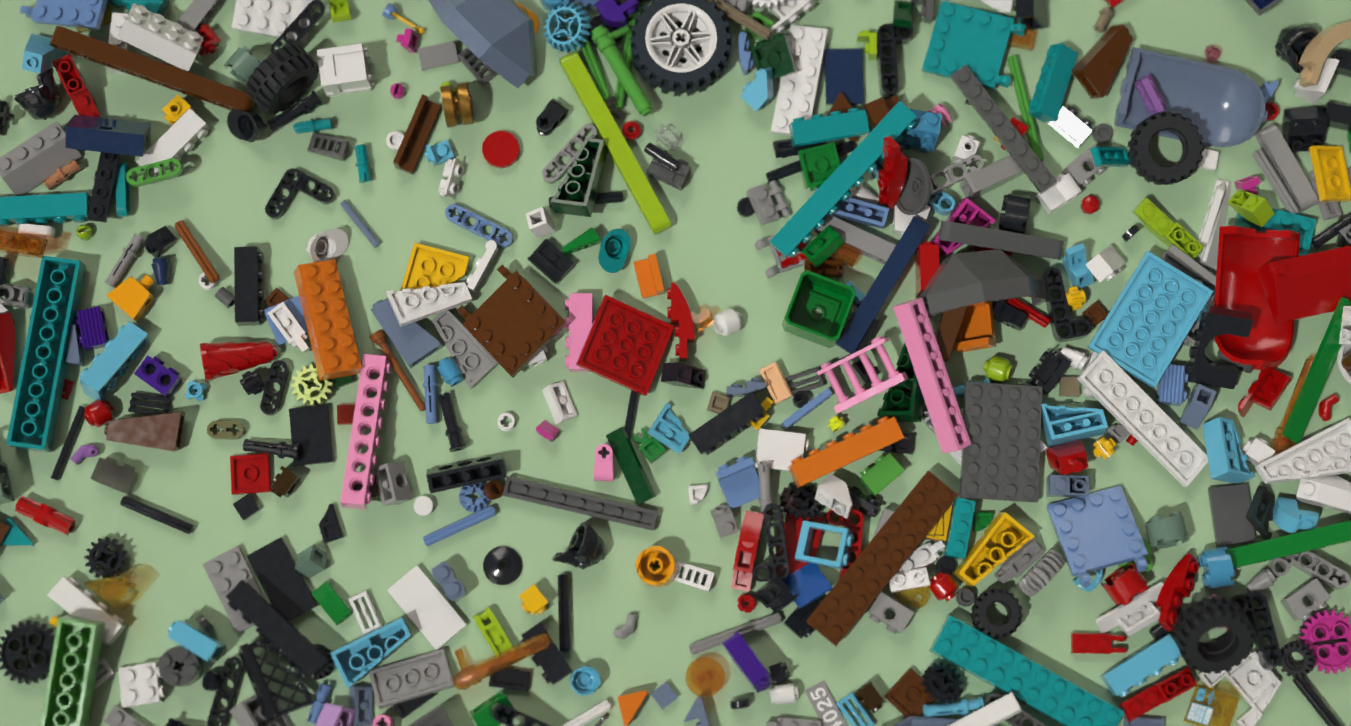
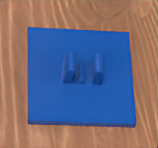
[782,563,833,609]

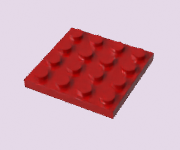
[576,295,674,396]

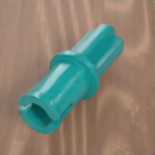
[293,118,332,134]
[355,144,372,183]

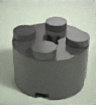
[159,646,203,687]

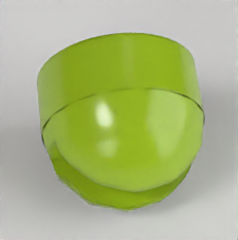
[76,224,93,240]

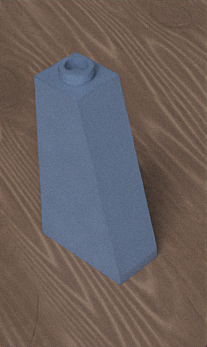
[370,299,442,369]

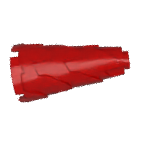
[200,342,277,381]

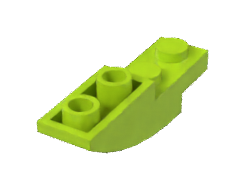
[1132,197,1204,260]

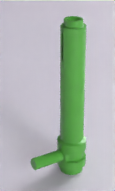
[591,25,653,117]

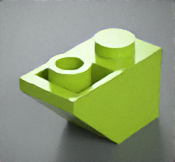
[1227,189,1275,227]

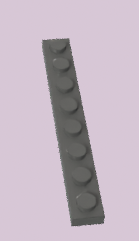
[950,65,1057,194]
[503,476,658,531]

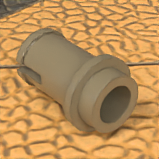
[1093,8,1113,33]

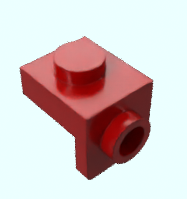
[198,24,221,56]

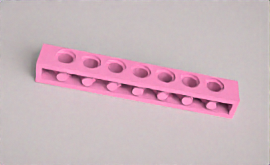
[340,354,391,510]

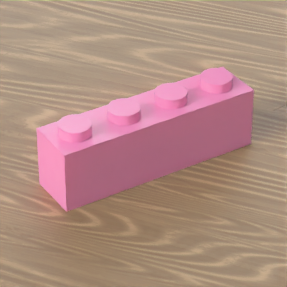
[565,293,593,372]

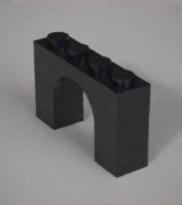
[1322,49,1351,131]
[1185,305,1254,390]

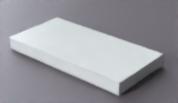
[387,565,467,650]

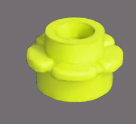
[828,415,846,432]

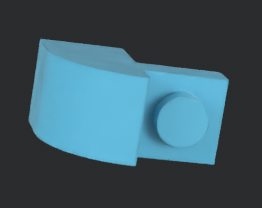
[1062,243,1094,289]
[1272,497,1319,534]

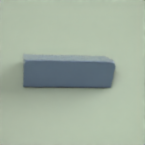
[349,686,373,726]

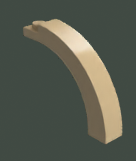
[1299,20,1351,87]

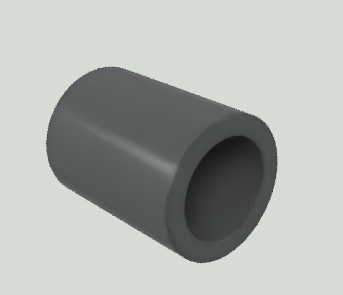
[215,287,235,308]

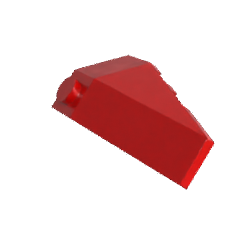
[0,312,15,394]

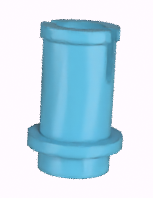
[845,281,866,305]

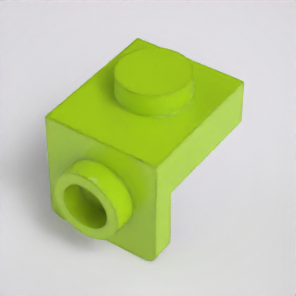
[328,0,351,23]

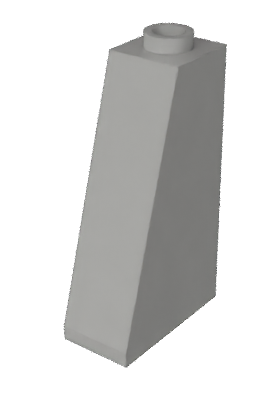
[960,156,1025,201]

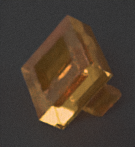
[691,306,714,332]

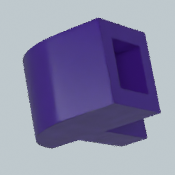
[595,0,640,27]

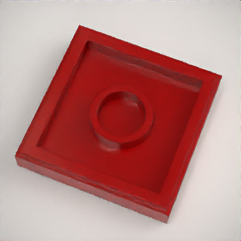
[230,453,272,495]

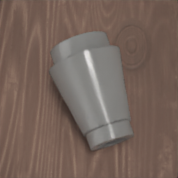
[1246,568,1277,593]

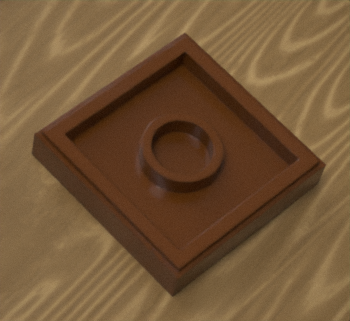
[883,667,935,718]

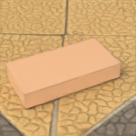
[759,362,793,404]

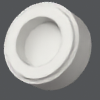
[386,131,404,151]
[414,496,434,516]

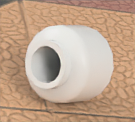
[713,308,742,336]

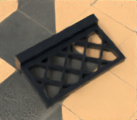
[238,638,313,723]

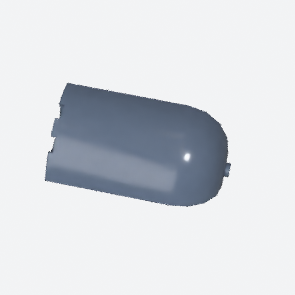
[1114,47,1268,148]

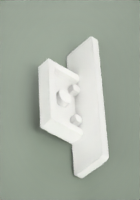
[770,0,822,37]
[1096,582,1164,637]

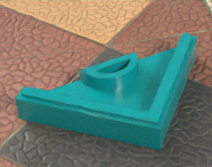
[0,517,34,546]

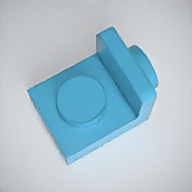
[424,140,455,167]

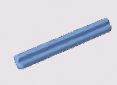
[423,506,496,546]

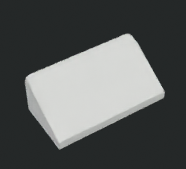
[542,381,578,424]

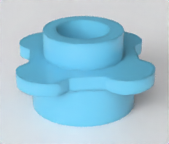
[185,381,207,401]

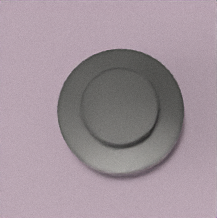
[956,587,975,607]

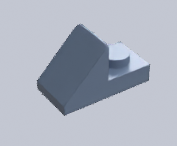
[683,697,709,726]

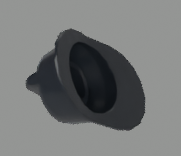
[227,109,268,142]

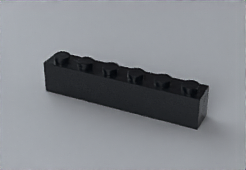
[226,580,331,678]

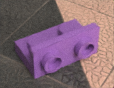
[1133,74,1167,116]

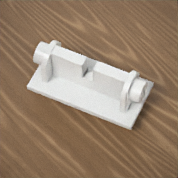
[438,158,464,200]
[889,568,930,592]

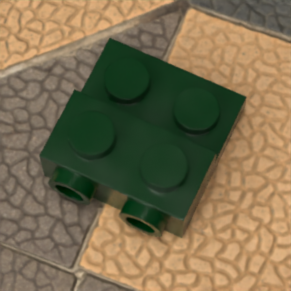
[751,33,797,80]

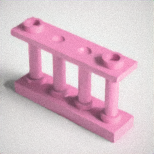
[817,336,908,413]

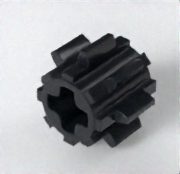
[239,370,265,395]

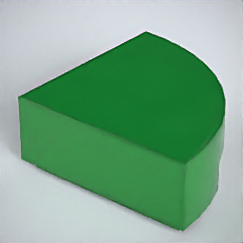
[973,512,993,532]

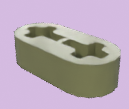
[207,421,245,440]

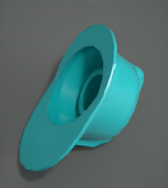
[598,228,631,273]

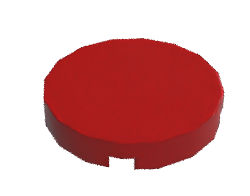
[482,131,520,169]

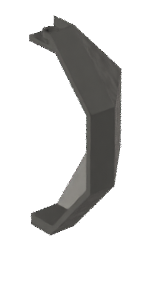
[919,249,1049,318]

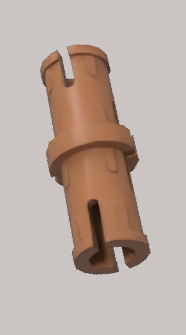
[43,159,81,190]

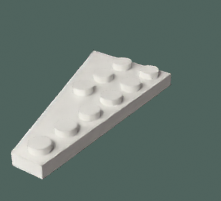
[1255,418,1351,484]

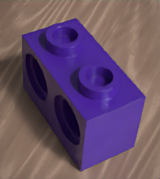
[134,355,182,398]

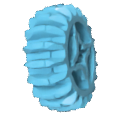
[542,2,593,53]

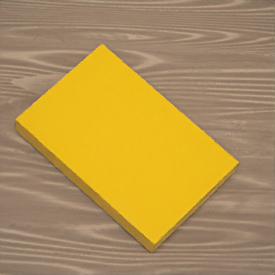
[1309,146,1351,202]

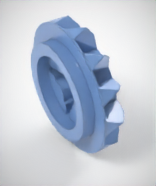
[459,483,490,512]

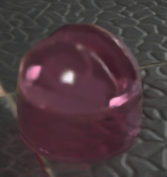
[1204,45,1221,61]

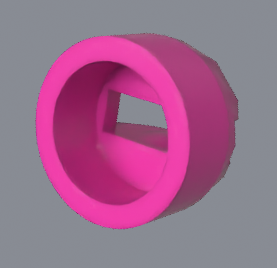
[390,83,406,99]

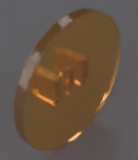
[685,657,725,697]

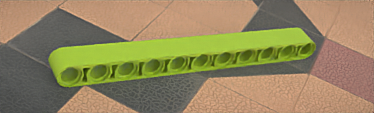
[559,51,672,235]

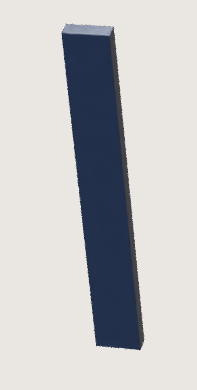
[836,216,931,354]

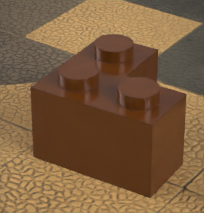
[863,95,900,132]

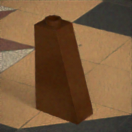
[1071,25,1133,99]
[934,306,967,363]
[104,411,185,451]

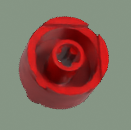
[1101,562,1149,606]

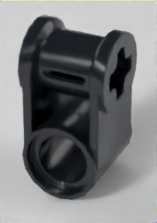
[536,98,569,136]

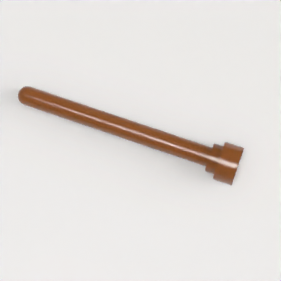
[370,329,426,411]

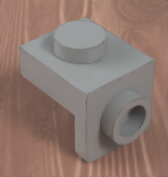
[710,505,738,538]

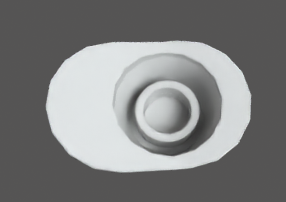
[305,228,348,262]

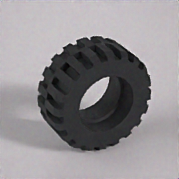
[246,43,319,115]
[1127,112,1204,185]
[1174,596,1255,674]

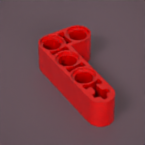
[825,509,863,579]

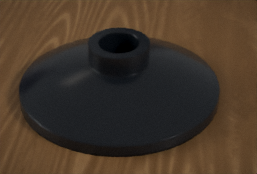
[483,546,522,585]

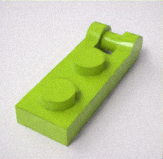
[472,607,517,664]

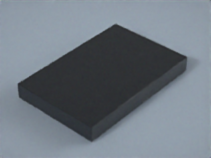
[289,405,333,467]

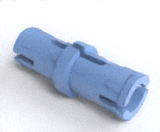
[306,683,332,724]

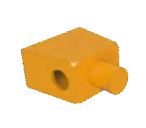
[106,274,155,323]

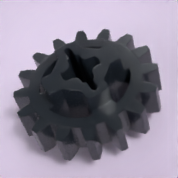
[780,483,822,521]
[84,537,129,580]
[921,662,964,705]

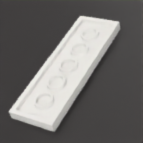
[771,25,828,135]

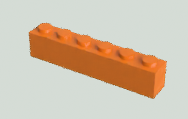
[788,416,904,488]

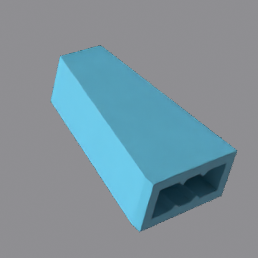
[22,33,67,74]

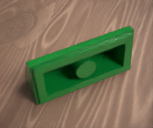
[801,225,844,267]

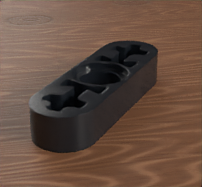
[260,360,289,416]

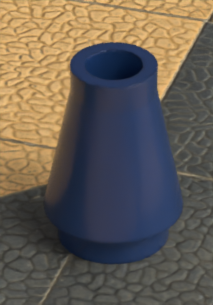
[151,257,170,285]

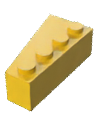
[953,512,1035,586]

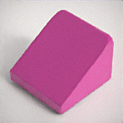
[536,420,559,442]

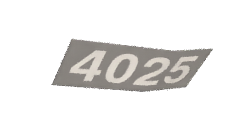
[805,681,847,726]

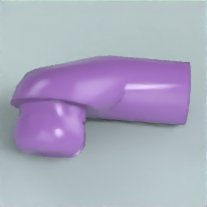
[71,444,99,465]

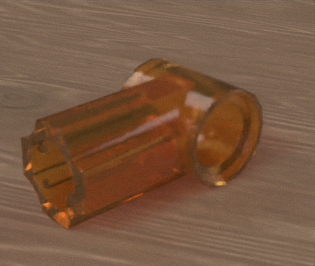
[827,244,859,267]

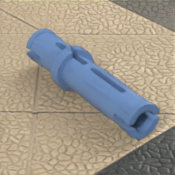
[423,365,438,424]

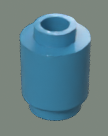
[437,357,464,387]

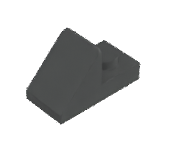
[910,0,934,23]

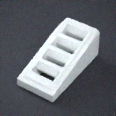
[674,561,715,592]

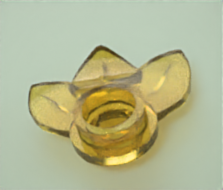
[893,586,929,608]

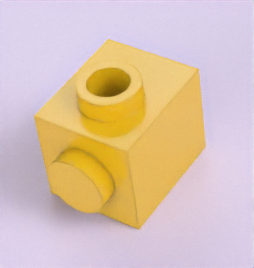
[162,94,195,125]
[519,584,549,616]

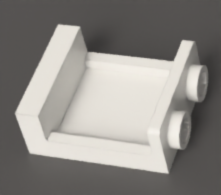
[754,428,809,472]

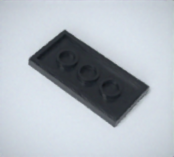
[247,537,318,621]

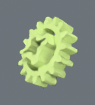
[290,364,334,406]

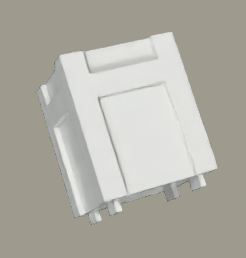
[317,43,374,97]

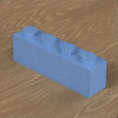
[815,188,889,230]

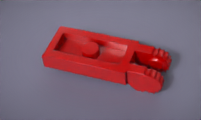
[1071,633,1127,654]

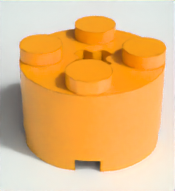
[636,546,677,588]

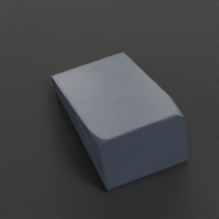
[65,324,84,367]

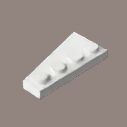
[386,282,472,327]

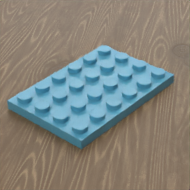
[1087,251,1213,388]

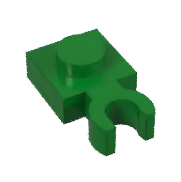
[633,428,666,464]

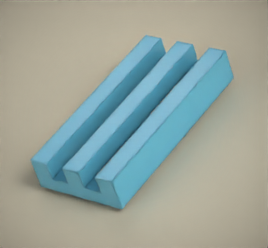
[836,692,875,726]

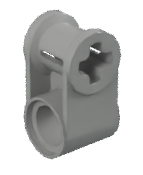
[0,284,32,309]

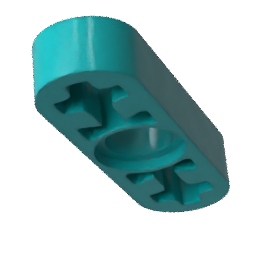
[116,163,130,217]

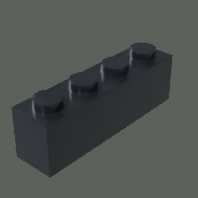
[234,246,264,326]
[688,392,767,455]

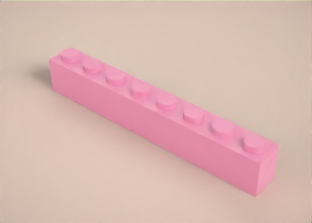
[893,298,971,453]

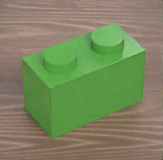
[859,453,905,497]

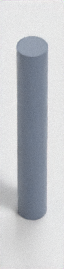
[340,200,381,248]

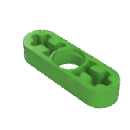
[126,158,183,187]

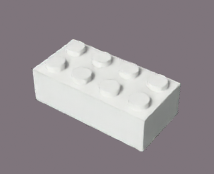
[117,3,204,72]

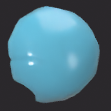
[570,666,601,696]

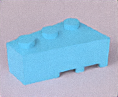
[1202,417,1255,484]

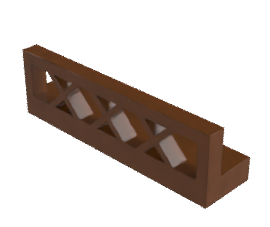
[393,94,442,175]

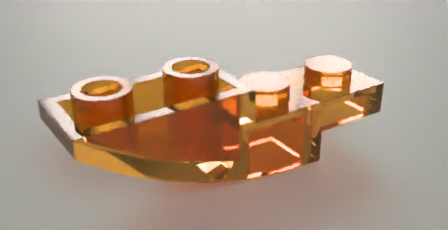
[0,230,48,258]

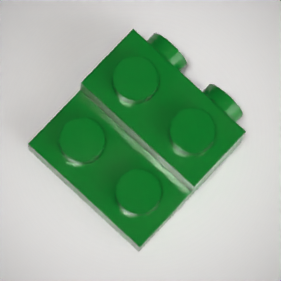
[797,142,840,191]

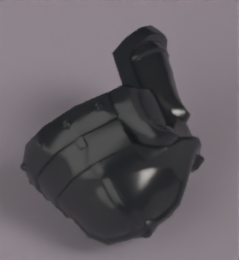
[1275,26,1318,73]
[14,68,63,120]
[552,523,605,570]

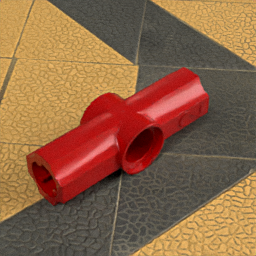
[15,496,76,535]

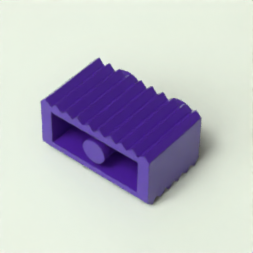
[75,306,109,351]

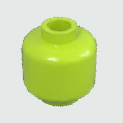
[983,355,1013,383]

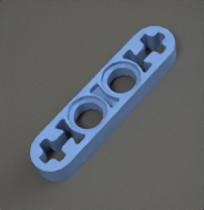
[445,204,513,248]

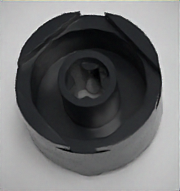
[998,194,1031,234]

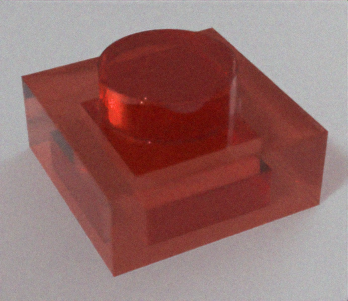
[337,405,355,425]

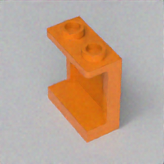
[953,301,996,353]

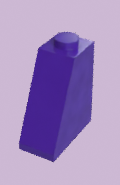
[722,632,773,693]

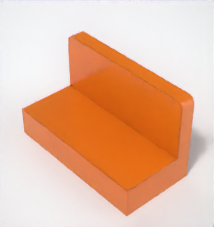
[634,254,664,299]

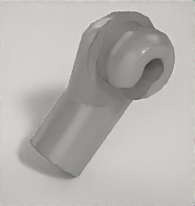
[613,614,637,639]

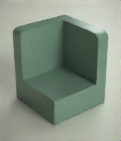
[295,545,328,578]

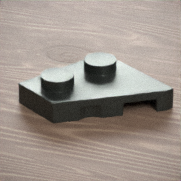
[1246,485,1274,539]

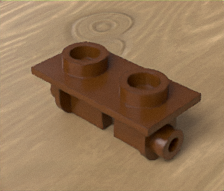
[804,259,843,279]

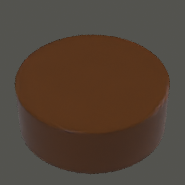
[484,480,504,500]

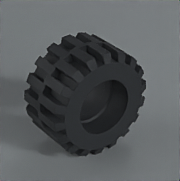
[971,589,1023,639]

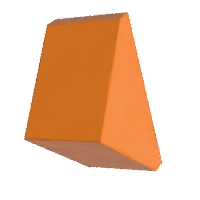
[618,690,648,726]

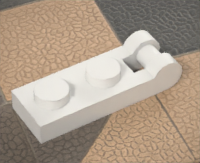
[466,240,498,293]

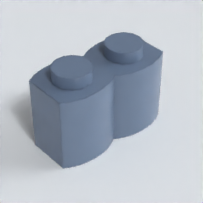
[432,562,467,603]

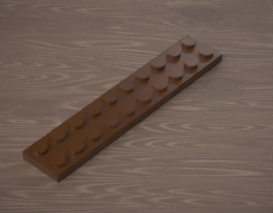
[805,471,958,647]

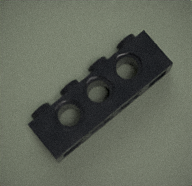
[426,453,507,493]

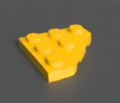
[400,243,470,291]

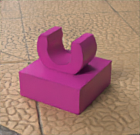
[396,28,420,53]
[1234,175,1261,195]

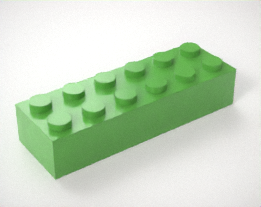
[40,615,105,726]

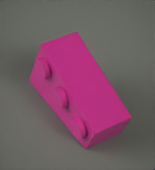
[930,197,996,257]

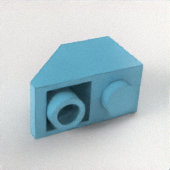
[740,67,774,112]

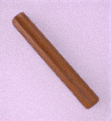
[175,220,220,283]

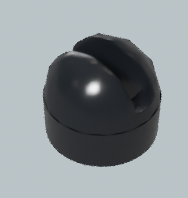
[792,391,808,408]

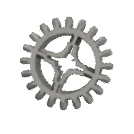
[1018,549,1065,597]

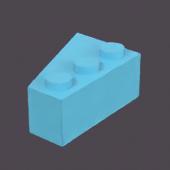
[1041,404,1108,446]

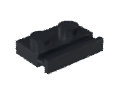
[527,239,574,285]
[754,576,798,614]

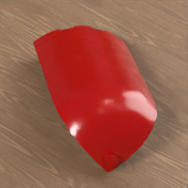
[1214,226,1300,370]

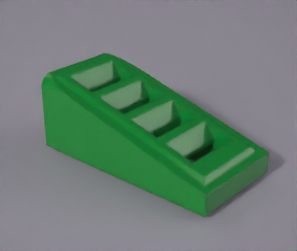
[561,227,601,255]

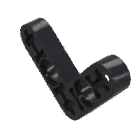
[265,168,335,219]

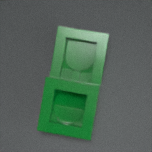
[311,581,352,626]

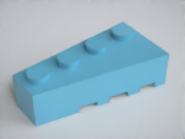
[80,321,149,402]
[330,616,412,689]

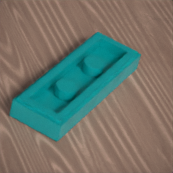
[1090,147,1131,167]

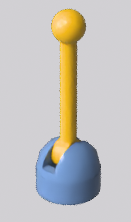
[382,3,425,35]

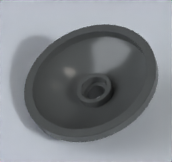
[896,157,932,215]

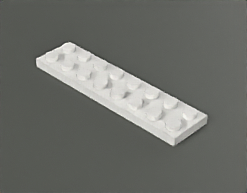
[1076,351,1208,487]

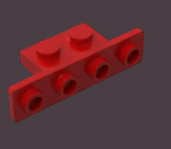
[1238,366,1291,418]

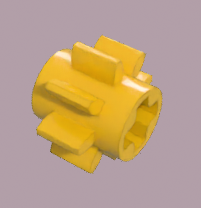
[1065,286,1086,311]
[1092,436,1116,460]

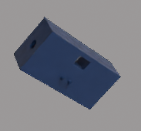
[65,115,151,157]

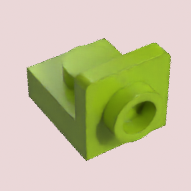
[857,30,877,60]

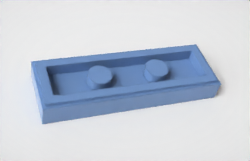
[781,388,832,430]

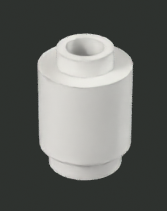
[769,683,799,705]

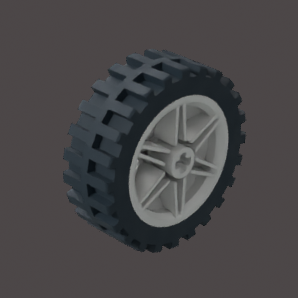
[631,0,732,96]

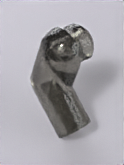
[605,95,627,121]

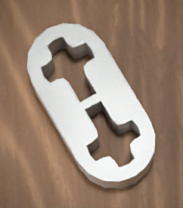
[18,224,56,239]

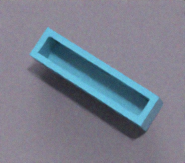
[1101,634,1181,697]

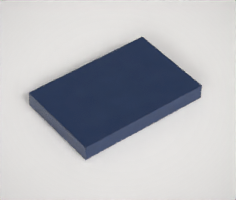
[824,49,864,105]

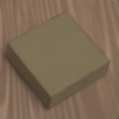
[1059,377,1080,397]
[707,391,731,414]

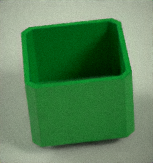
[782,270,856,348]

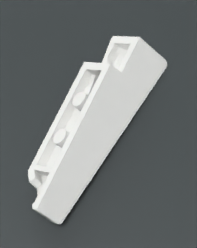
[1197,178,1231,271]

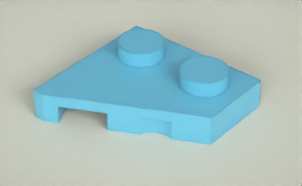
[647,403,690,454]

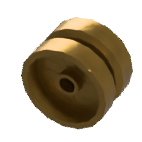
[441,82,474,128]

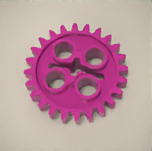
[1297,610,1351,674]

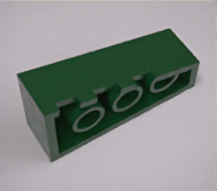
[550,138,608,217]
[877,343,924,422]

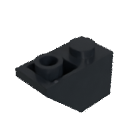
[661,362,706,389]

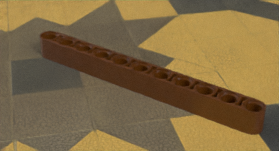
[49,26,255,112]

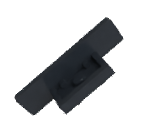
[87,152,121,223]

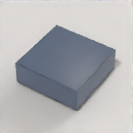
[651,682,678,710]

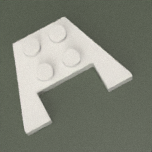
[1197,652,1281,726]

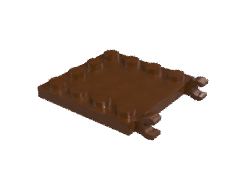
[457,264,568,378]

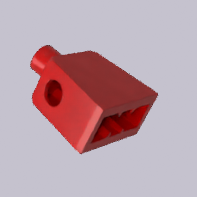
[1046,439,1089,475]

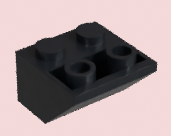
[1282,106,1328,152]

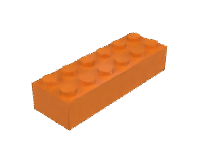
[294,260,362,381]

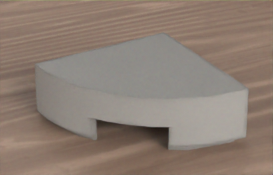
[1106,424,1130,444]

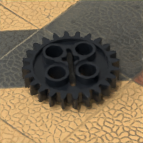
[0,620,56,685]

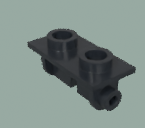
[847,486,881,518]
[753,662,791,692]

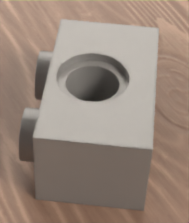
[1063,144,1107,187]
[374,462,412,506]
[1280,578,1331,621]
[867,592,914,634]

